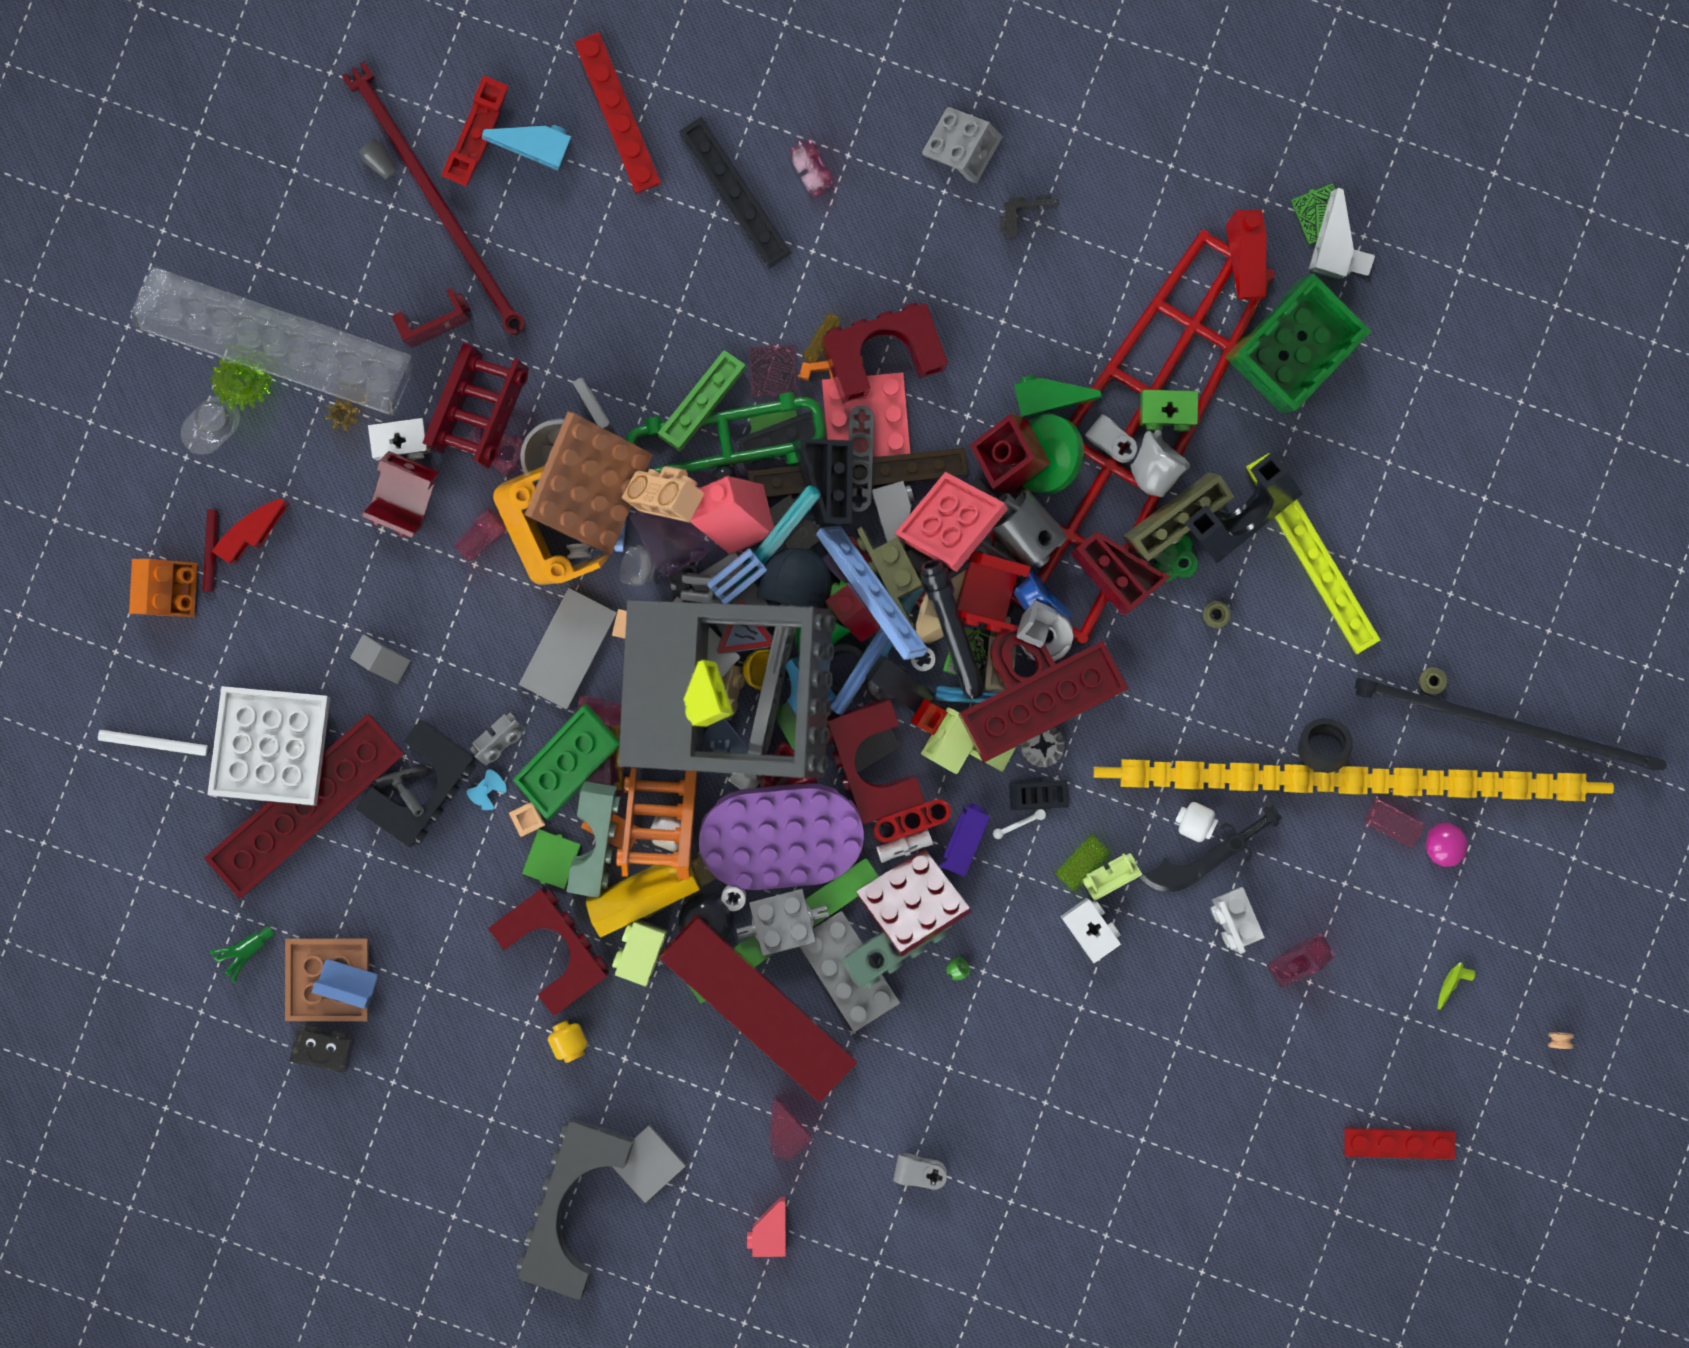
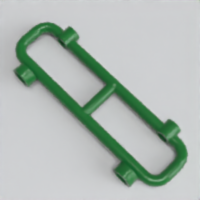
[626,392,826,473]

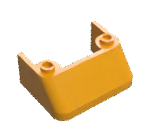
[493,466,610,585]

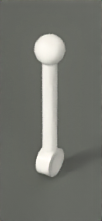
[993,809,1046,839]

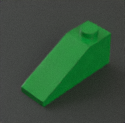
[1014,375,1104,418]

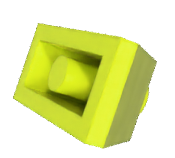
[684,660,734,727]

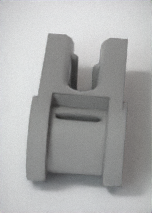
[680,572,733,604]

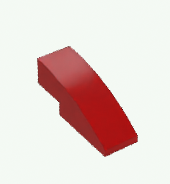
[212,499,290,565]

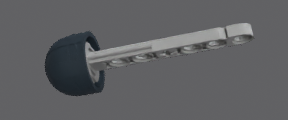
[744,548,831,781]

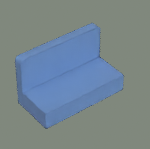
[312,959,378,1009]

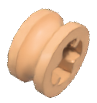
[1548,1032,1574,1049]

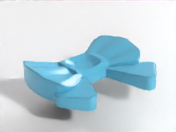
[466,769,507,810]

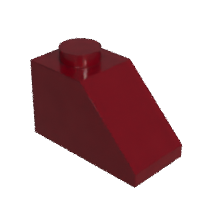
[826,582,881,642]

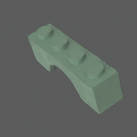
[567,781,620,898]

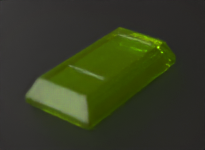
[1054,834,1112,892]

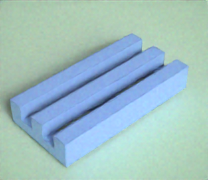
[707,548,767,604]

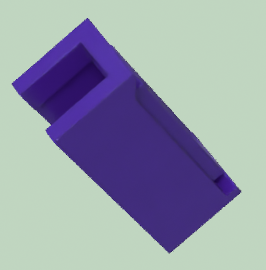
[939,802,990,877]

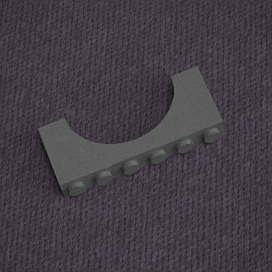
[516,1118,635,1300]

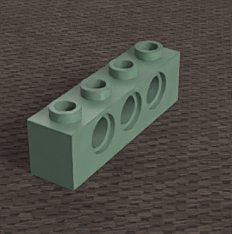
[840,925,952,989]

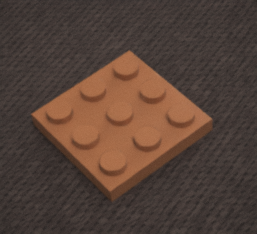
[285,938,369,1021]

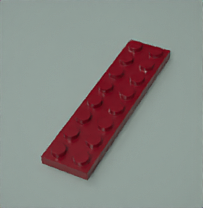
[204,713,406,899]

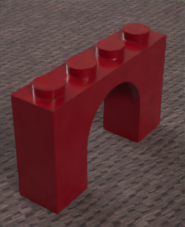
[821,303,948,403]
[827,697,925,825]
[488,887,609,1016]

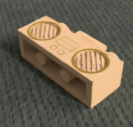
[622,466,705,522]

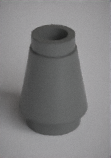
[358,138,398,181]

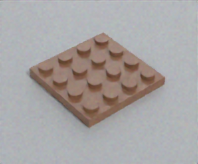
[525,412,653,555]

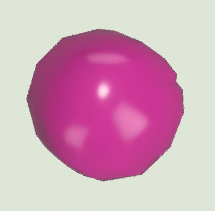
[1426,822,1468,867]

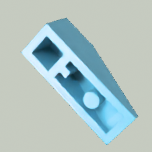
[482,125,571,171]

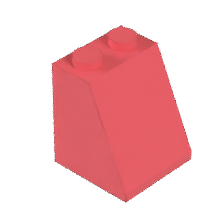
[690,476,774,554]

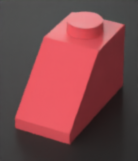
[747,1197,786,1257]

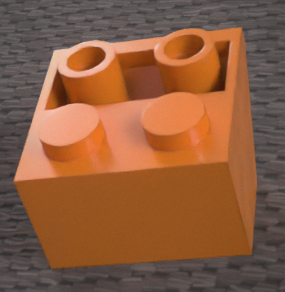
[129,559,197,617]

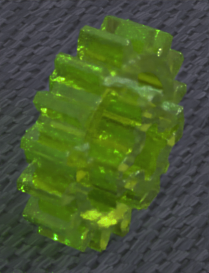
[211,351,272,410]

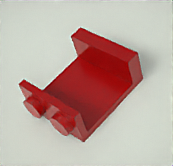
[957,551,1031,633]

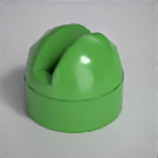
[946,956,970,981]

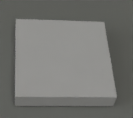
[572,377,614,432]
[613,1124,686,1203]

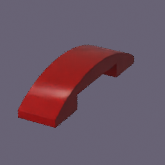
[441,75,509,187]

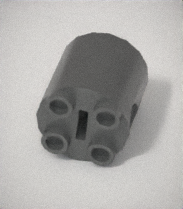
[991,489,1067,567]

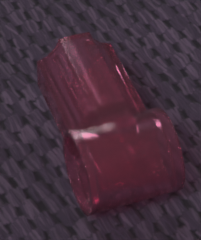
[453,507,507,562]

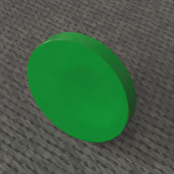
[1021,414,1084,494]

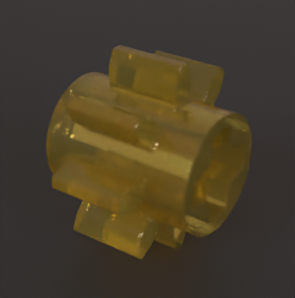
[325,397,360,432]

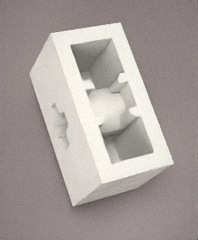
[368,418,431,460]
[1060,898,1121,963]

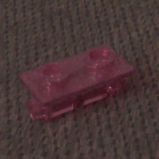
[789,140,835,198]
[578,695,622,729]

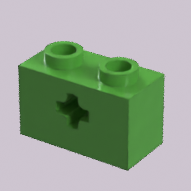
[1139,390,1198,432]

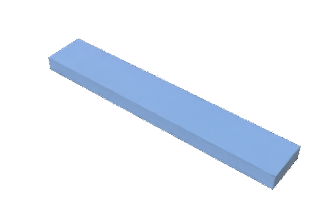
[816,525,928,660]

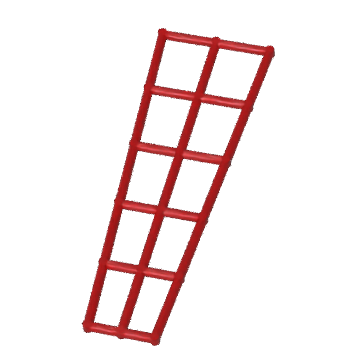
[989,230,1275,644]

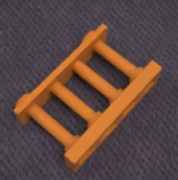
[617,767,697,880]

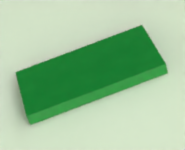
[513,704,620,820]

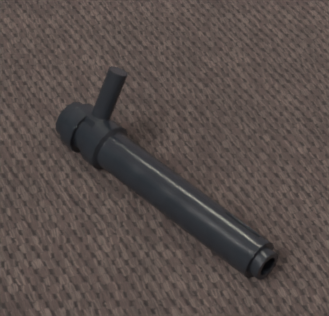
[921,559,984,699]

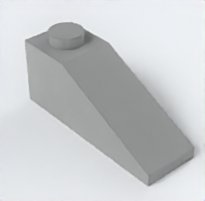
[872,481,914,547]

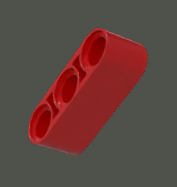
[873,799,951,843]

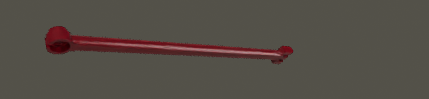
[341,61,526,335]

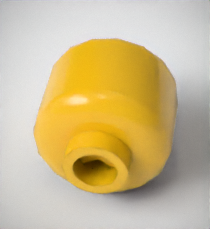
[548,1020,588,1063]

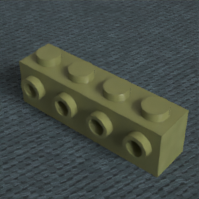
[1123,472,1234,562]

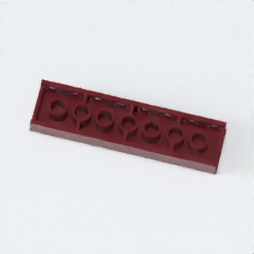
[659,914,857,1103]

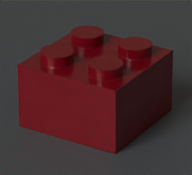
[970,413,1051,494]

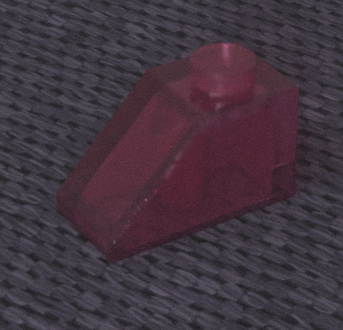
[1267,932,1335,988]
[769,1096,813,1162]

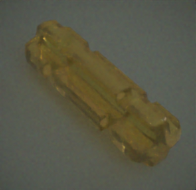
[803,312,840,363]

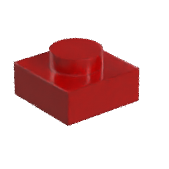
[911,698,948,735]

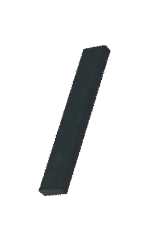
[679,117,791,268]

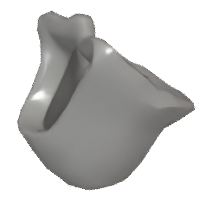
[1130,430,1190,497]

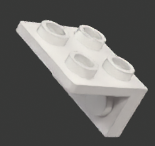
[1210,887,1264,954]

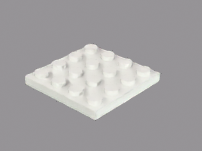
[207,686,330,806]

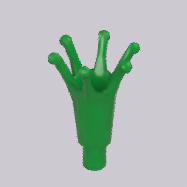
[210,926,275,983]

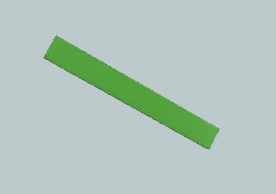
[688,858,879,1003]

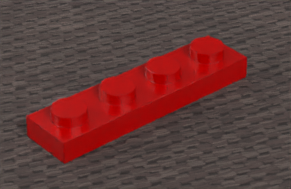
[1343,1127,1456,1160]

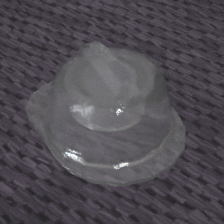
[180,396,240,455]

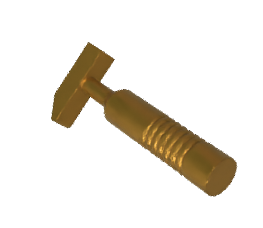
[612,725,625,790]

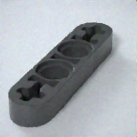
[849,405,874,513]

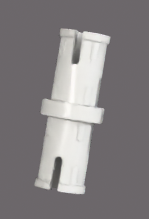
[876,829,933,863]

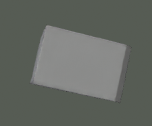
[350,634,411,684]

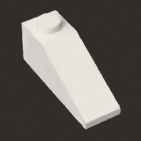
[1309,188,1355,279]

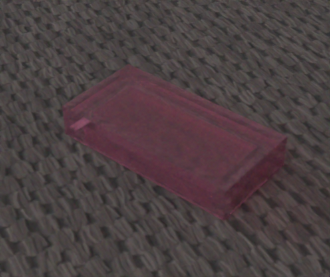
[1363,798,1425,849]

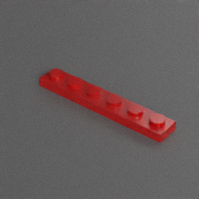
[574,32,661,194]

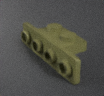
[856,527,924,627]

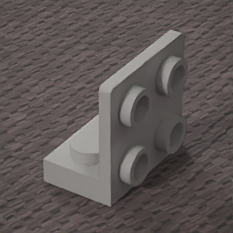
[922,107,1003,184]

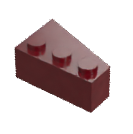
[1070,531,1171,616]

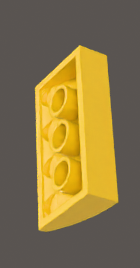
[586,865,700,938]

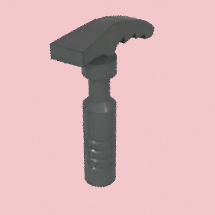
[376,767,429,817]

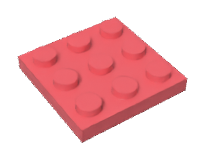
[822,373,910,458]
[894,472,1008,572]

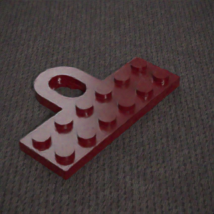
[958,625,1128,763]

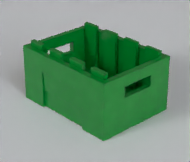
[1225,273,1371,414]

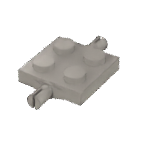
[736,889,829,956]

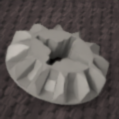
[1021,727,1065,767]

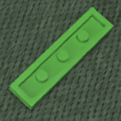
[658,350,747,452]

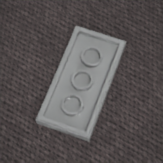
[519,588,617,710]

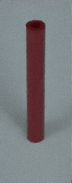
[202,509,218,591]

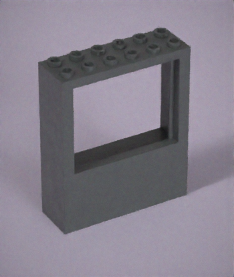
[618,600,836,778]

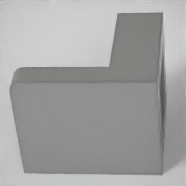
[1016,600,1059,648]

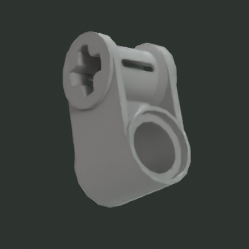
[1085,414,1137,463]
[893,1153,947,1190]

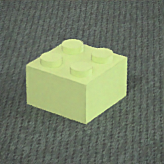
[612,919,668,986]

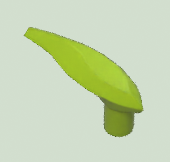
[1437,962,1475,1010]

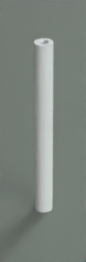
[98,730,209,756]

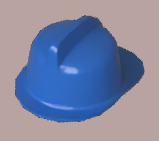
[1014,568,1072,618]

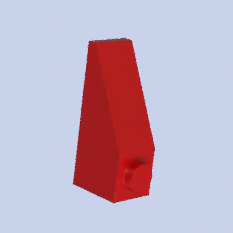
[1226,210,1266,300]

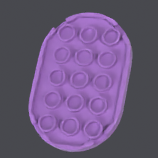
[699,783,864,890]

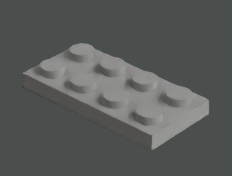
[800,910,900,1032]

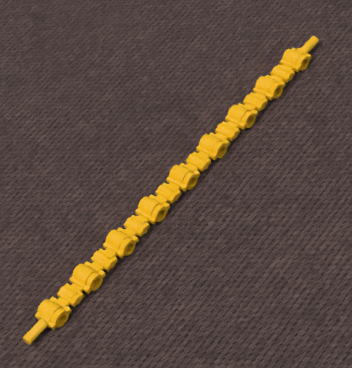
[1093,759,1614,801]

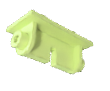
[1082,853,1142,901]

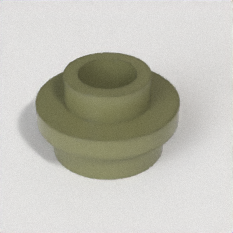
[1203,601,1230,628]
[1419,667,1447,695]

